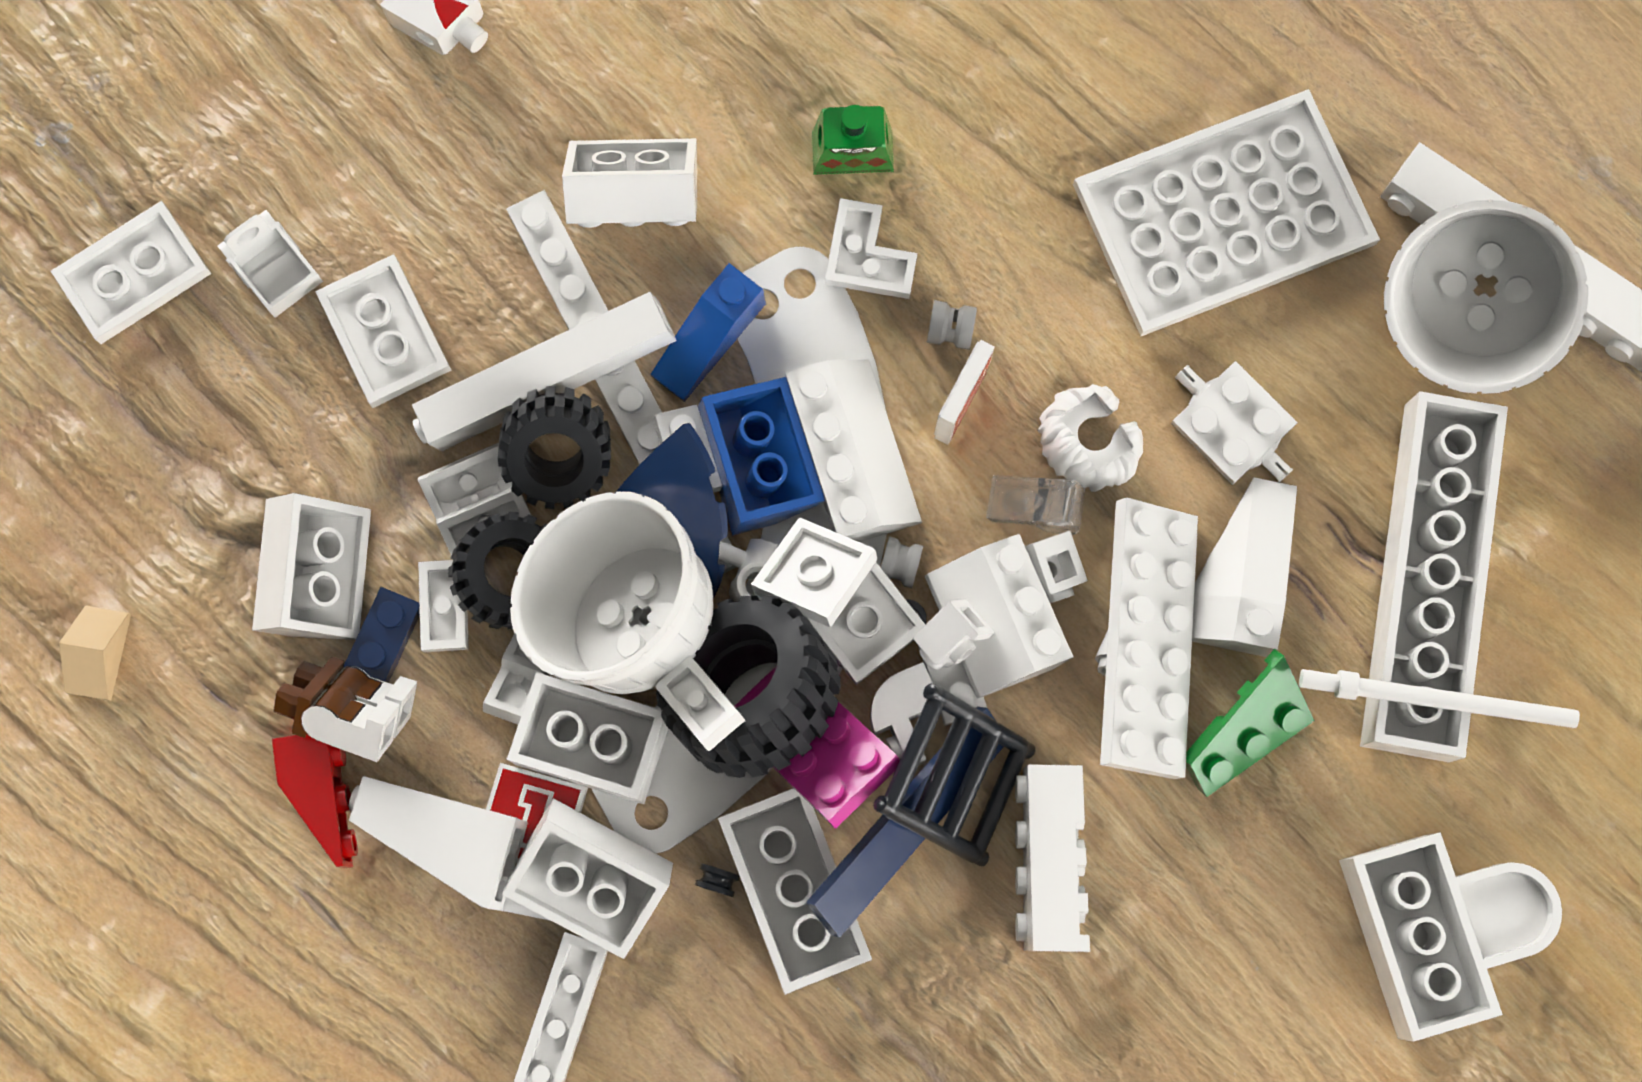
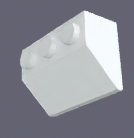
[562,139,697,228]
[252,493,371,640]
[925,534,1073,699]
[502,798,673,959]

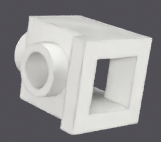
[1025,531,1088,603]
[913,599,995,670]

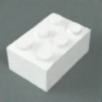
[507,672,669,804]

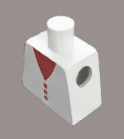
[380,0,488,55]

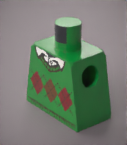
[812,105,894,175]

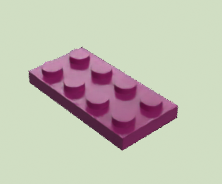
[734,666,900,829]

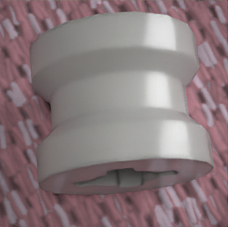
[881,536,923,588]

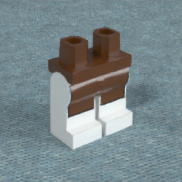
[273,657,417,762]

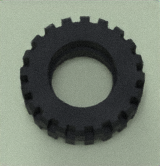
[656,595,841,778]

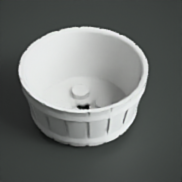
[1384,200,1589,394]
[510,492,713,694]

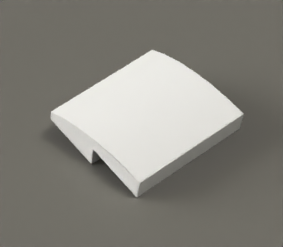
[418,443,531,555]

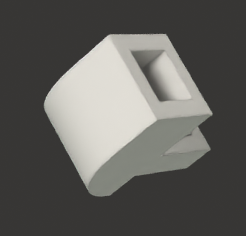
[870,662,932,766]

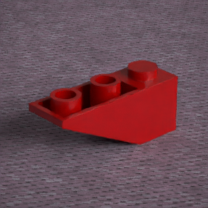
[272,734,358,869]

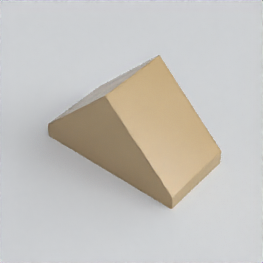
[59,606,131,701]

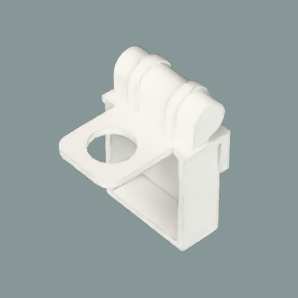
[218,210,323,318]

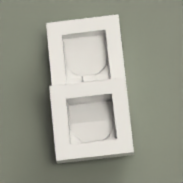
[483,634,549,725]

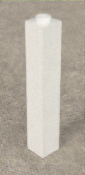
[412,292,677,451]

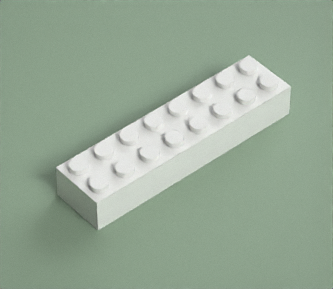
[1360,391,1508,762]

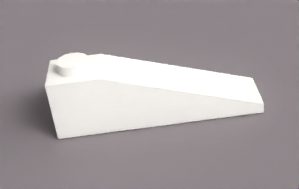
[1192,477,1297,657]

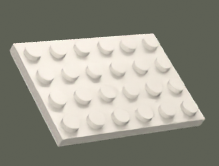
[1073,89,1380,336]

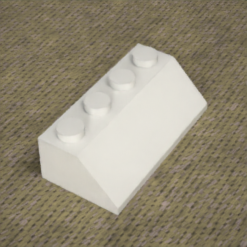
[786,359,922,542]

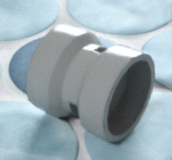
[927,300,977,350]

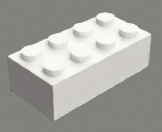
[718,788,872,994]

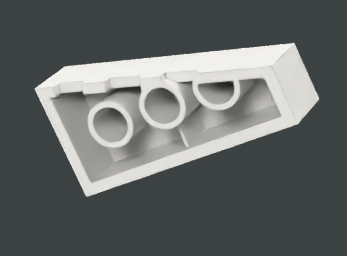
[1015,765,1090,952]

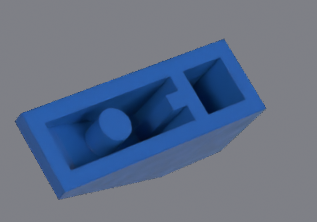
[650,263,766,402]

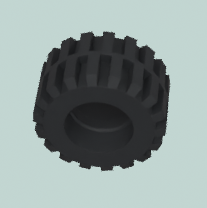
[497,386,611,509]
[448,512,547,629]

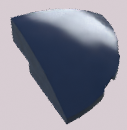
[614,422,728,599]

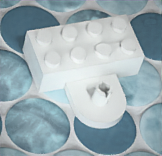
[1339,832,1562,1042]

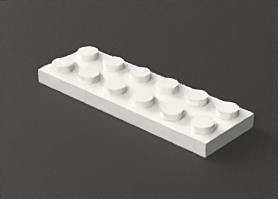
[1100,498,1198,779]

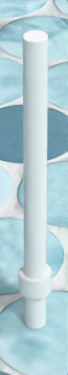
[1299,669,1579,728]

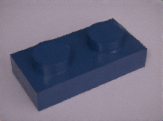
[344,587,420,683]

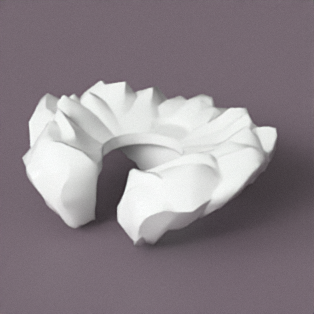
[1038,384,1143,492]

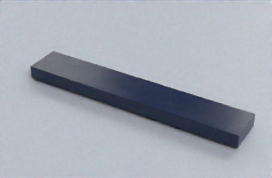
[805,706,1004,938]

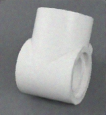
[719,539,779,602]

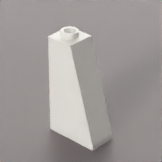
[349,776,528,911]

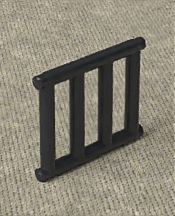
[874,683,1035,867]

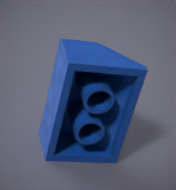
[698,377,825,536]

